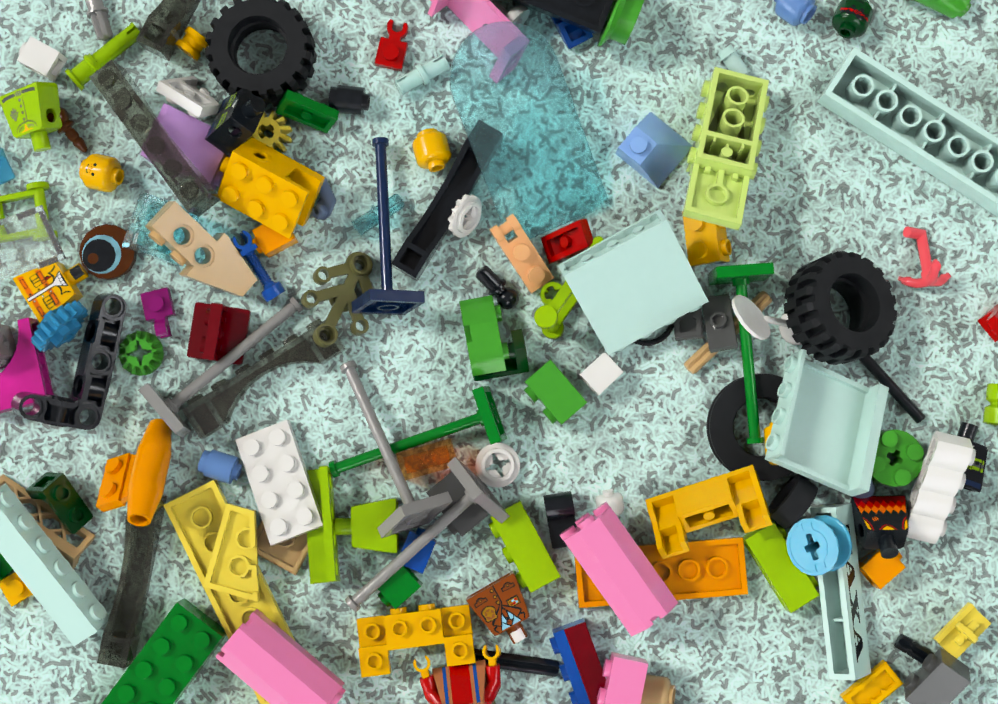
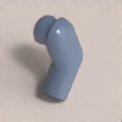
[312,178,336,220]

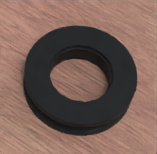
[706,374,793,481]

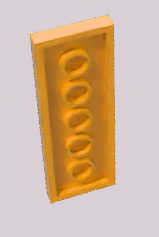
[574,537,748,608]

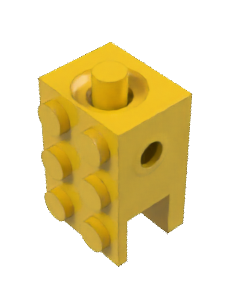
[216,137,325,239]

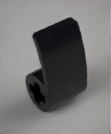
[543,491,577,549]

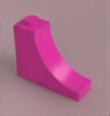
[0,317,54,413]

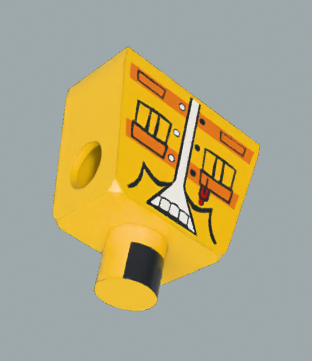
[13,261,89,323]

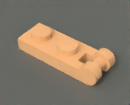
[489,213,554,294]

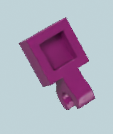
[140,287,176,339]

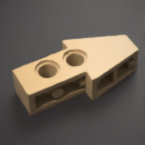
[145,201,257,297]

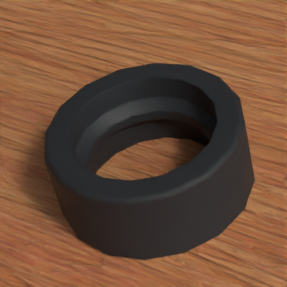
[768,474,818,529]

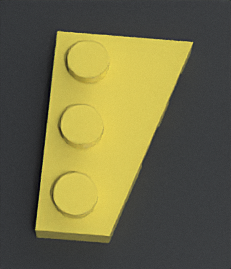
[203,503,260,602]

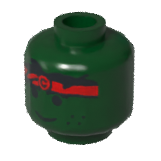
[832,0,873,39]

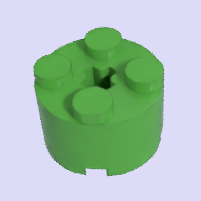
[872,430,924,487]

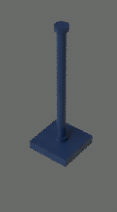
[351,137,425,315]

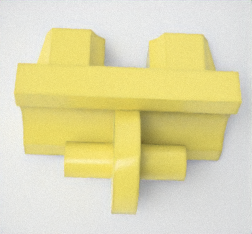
[933,602,991,658]

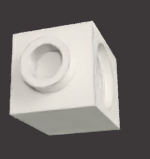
[17,36,68,82]

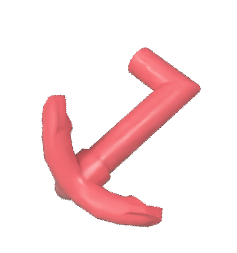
[898,226,951,288]

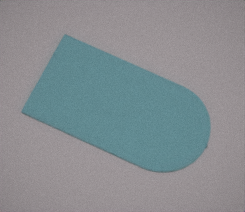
[449,21,610,241]

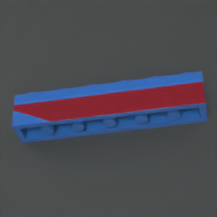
[549,618,606,704]

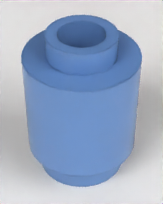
[198,449,242,484]

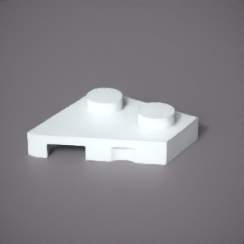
[156,76,220,119]

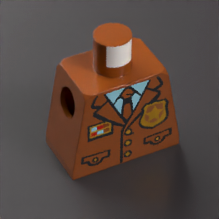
[466,571,530,644]

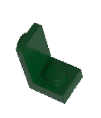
[473,329,529,381]
[26,472,93,534]

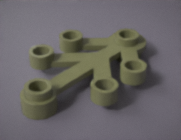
[301,252,373,348]

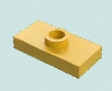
[840,660,904,704]

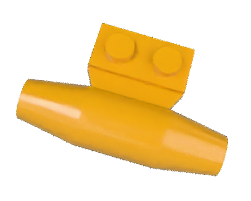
[96,419,172,526]

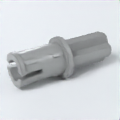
[85,0,113,41]

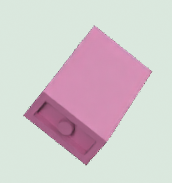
[428,0,529,83]

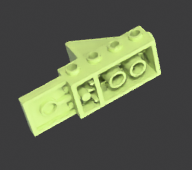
[682,67,770,230]

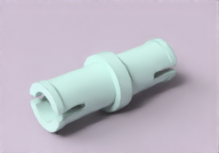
[394,54,450,96]

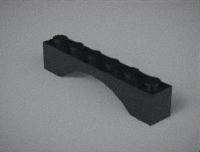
[391,119,503,282]

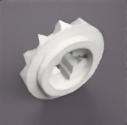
[448,194,482,238]
[475,443,520,488]

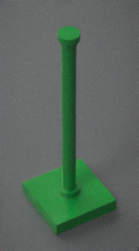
[708,262,774,444]
[329,386,507,478]

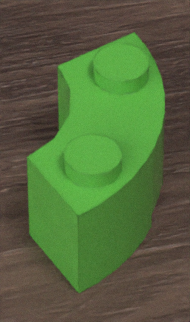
[459,295,510,376]

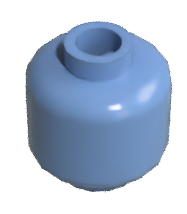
[774,0,817,26]

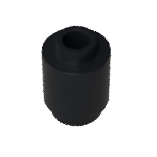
[329,85,370,115]

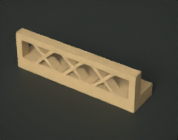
[0,474,95,569]

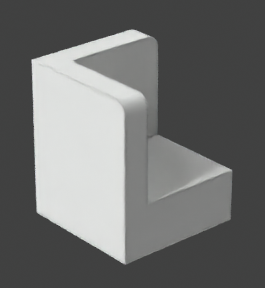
[578,353,623,396]

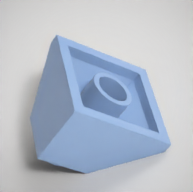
[616,112,693,189]

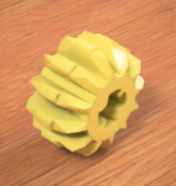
[246,111,292,153]

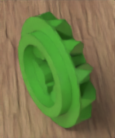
[118,331,164,376]

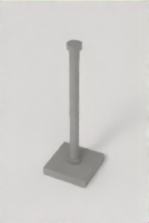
[138,297,303,438]
[340,360,453,538]
[345,457,510,612]

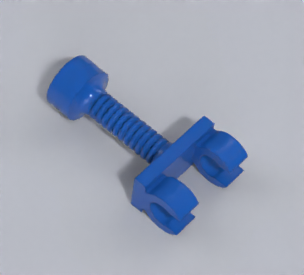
[231,231,286,302]

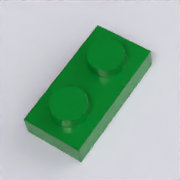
[276,89,339,134]

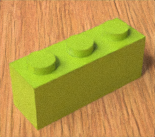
[488,500,561,593]
[743,522,819,613]

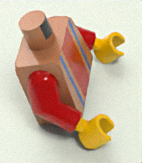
[413,644,501,704]

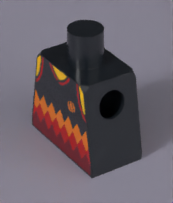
[850,495,909,559]

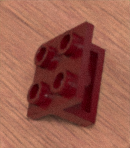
[187,302,251,365]

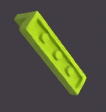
[307,466,340,584]

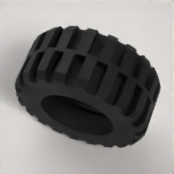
[205,0,317,107]
[784,251,897,365]

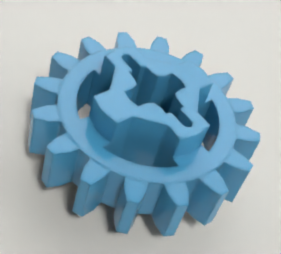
[31,300,88,352]

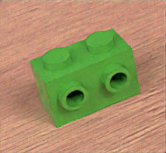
[524,360,587,425]

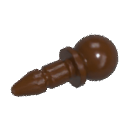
[47,107,88,153]

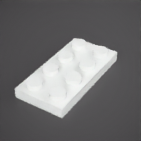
[235,420,323,546]

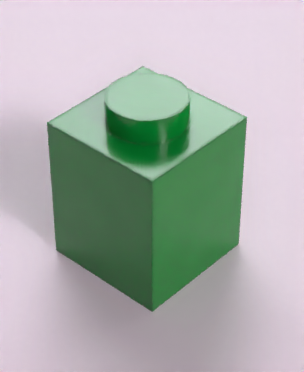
[377,566,423,609]

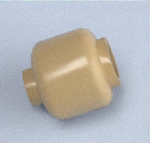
[641,675,676,704]

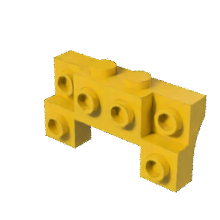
[646,465,773,559]
[357,603,476,678]

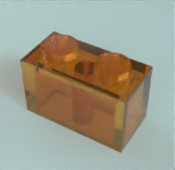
[396,438,457,480]

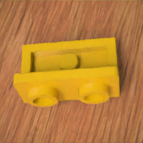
[682,211,732,266]

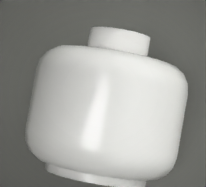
[595,489,624,517]

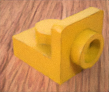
[0,572,33,607]

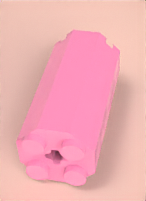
[559,502,678,636]
[216,609,346,704]

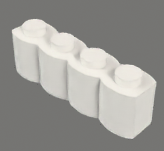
[907,431,976,544]

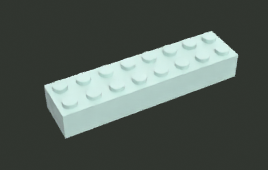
[817,47,998,217]

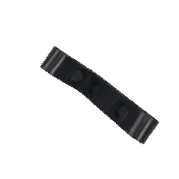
[11,293,126,430]

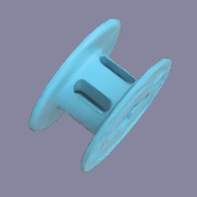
[786,515,852,576]

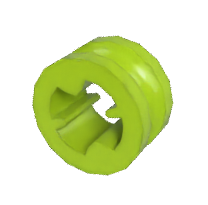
[540,282,562,305]

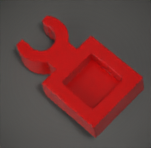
[375,19,408,72]

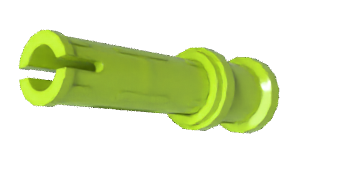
[65,22,144,91]

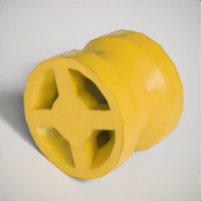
[175,26,209,61]

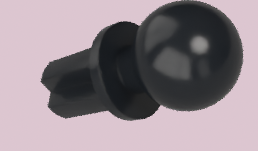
[476,266,519,309]

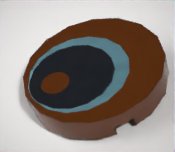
[79,224,137,280]

